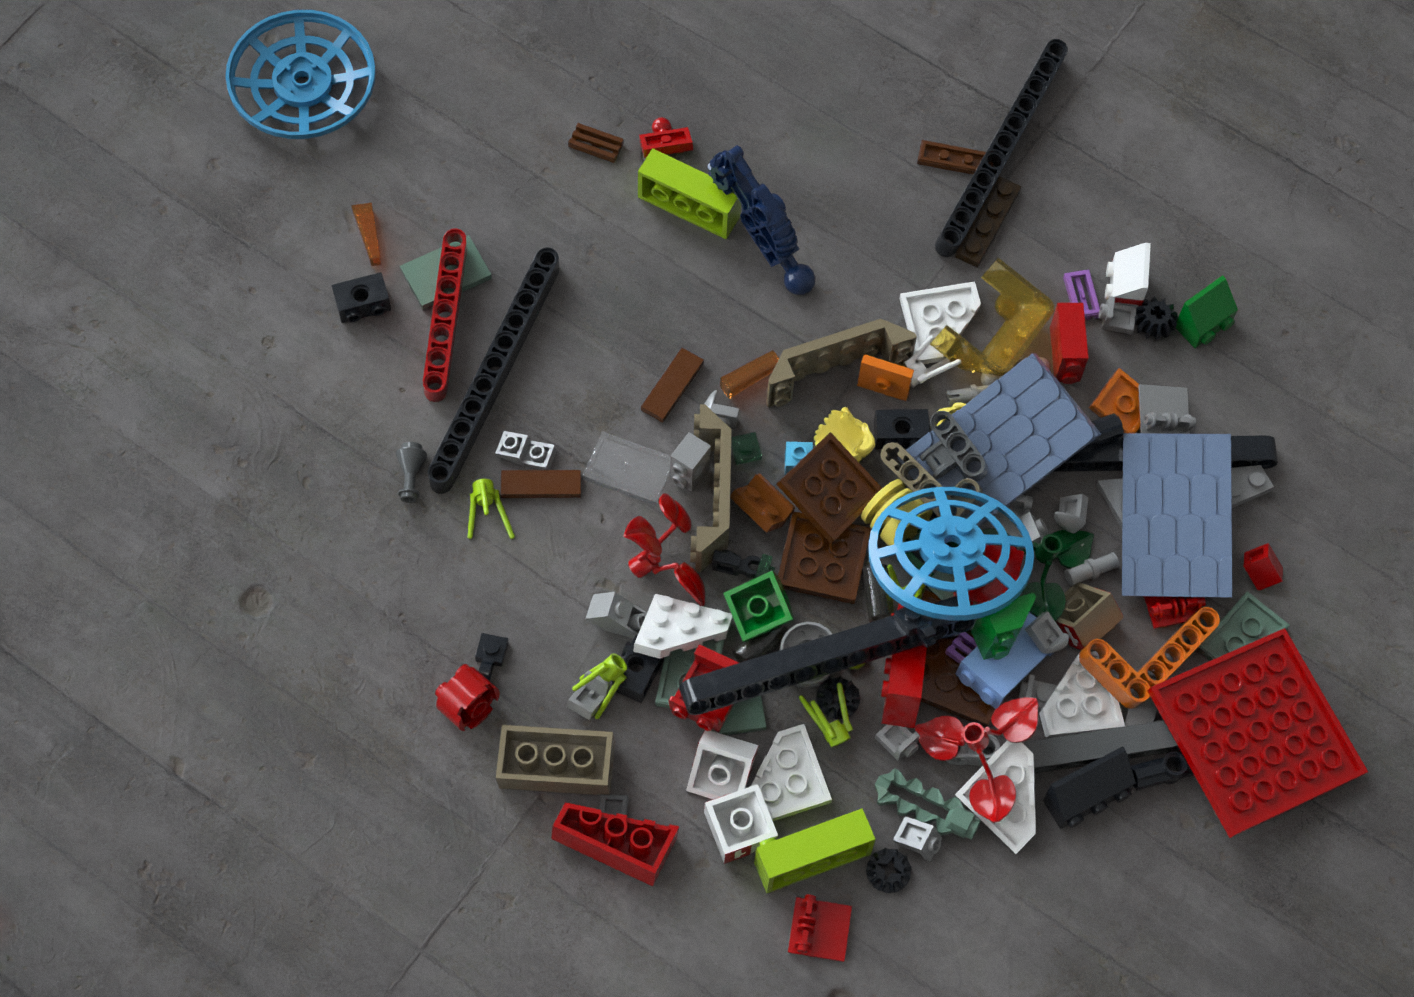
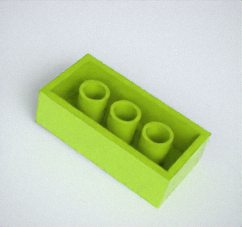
[638,148,741,239]
[754,808,875,894]

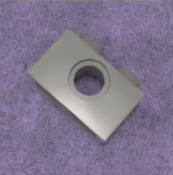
[670,432,711,492]

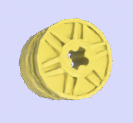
[861,479,932,546]

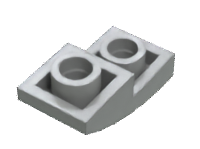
[495,431,557,470]

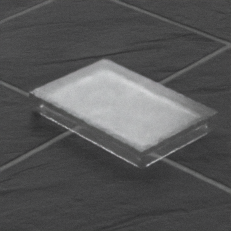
[582,431,671,506]

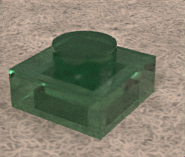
[731,432,762,465]
[755,554,776,578]

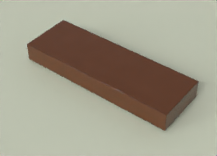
[917,140,993,175]
[641,348,704,423]
[501,470,581,498]

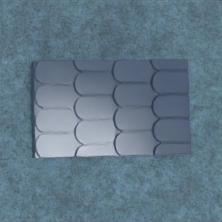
[897,353,1101,528]
[1122,433,1232,597]

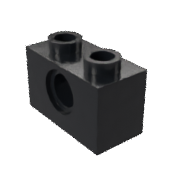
[331,272,391,323]
[874,409,930,449]
[612,635,665,704]

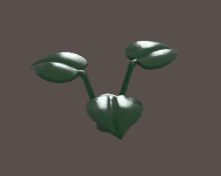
[981,528,1094,621]

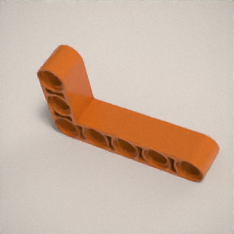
[1079,607,1220,709]

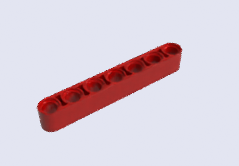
[423,228,467,402]

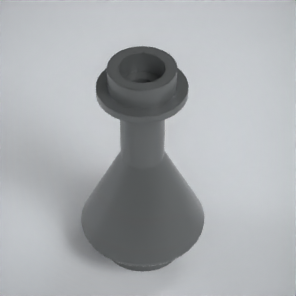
[396,442,427,503]

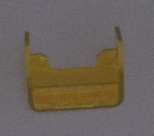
[930,258,1054,376]

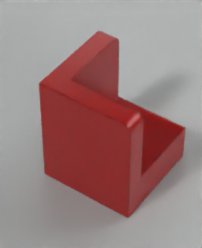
[1243,543,1283,590]

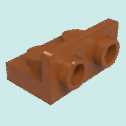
[730,473,795,533]

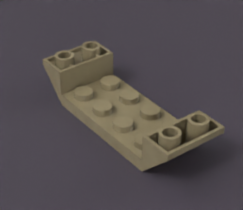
[766,319,917,408]
[690,404,731,572]

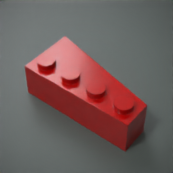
[881,603,927,729]
[551,802,679,886]

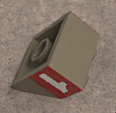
[1055,582,1124,650]

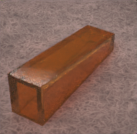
[351,202,381,266]
[720,350,779,399]

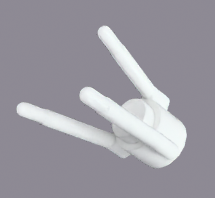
[904,335,961,388]

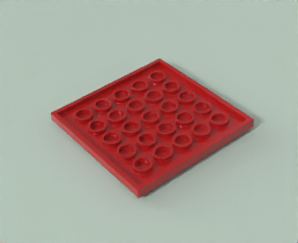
[1147,628,1368,838]

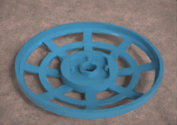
[225,10,376,139]
[868,487,1034,621]

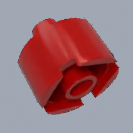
[435,664,500,731]

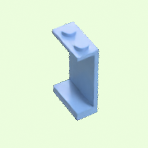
[955,612,1053,709]

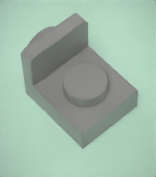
[1019,674,1057,712]
[893,816,942,861]

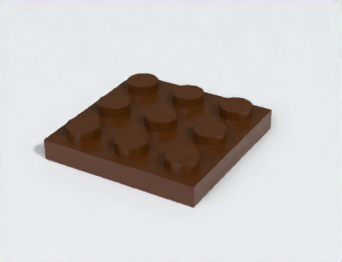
[776,432,882,543]
[778,511,871,604]

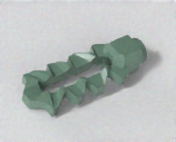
[875,768,981,840]

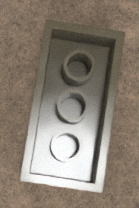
[496,725,615,795]

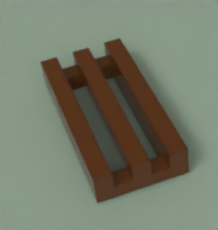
[568,123,624,163]

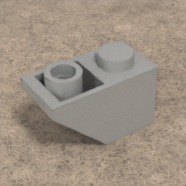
[585,592,647,638]

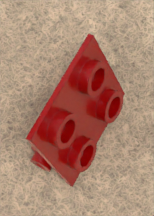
[1143,596,1206,629]
[788,894,852,962]

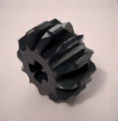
[1134,296,1178,341]

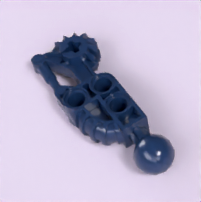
[707,145,816,295]

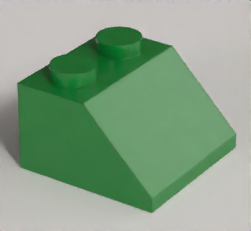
[1176,275,1238,348]
[723,571,794,642]
[971,593,1036,660]

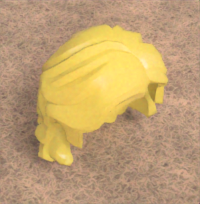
[814,407,875,462]

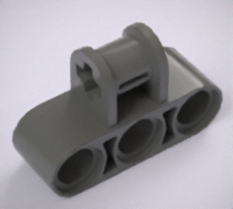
[920,411,988,481]

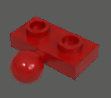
[639,117,693,158]

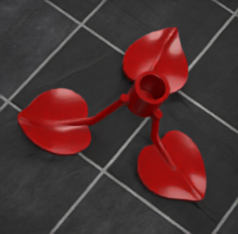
[623,493,705,606]
[915,697,1039,823]

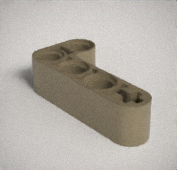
[881,442,983,518]

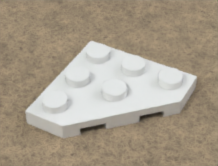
[899,281,981,364]
[633,594,733,659]
[1039,651,1125,738]
[751,724,832,821]
[955,741,1036,854]

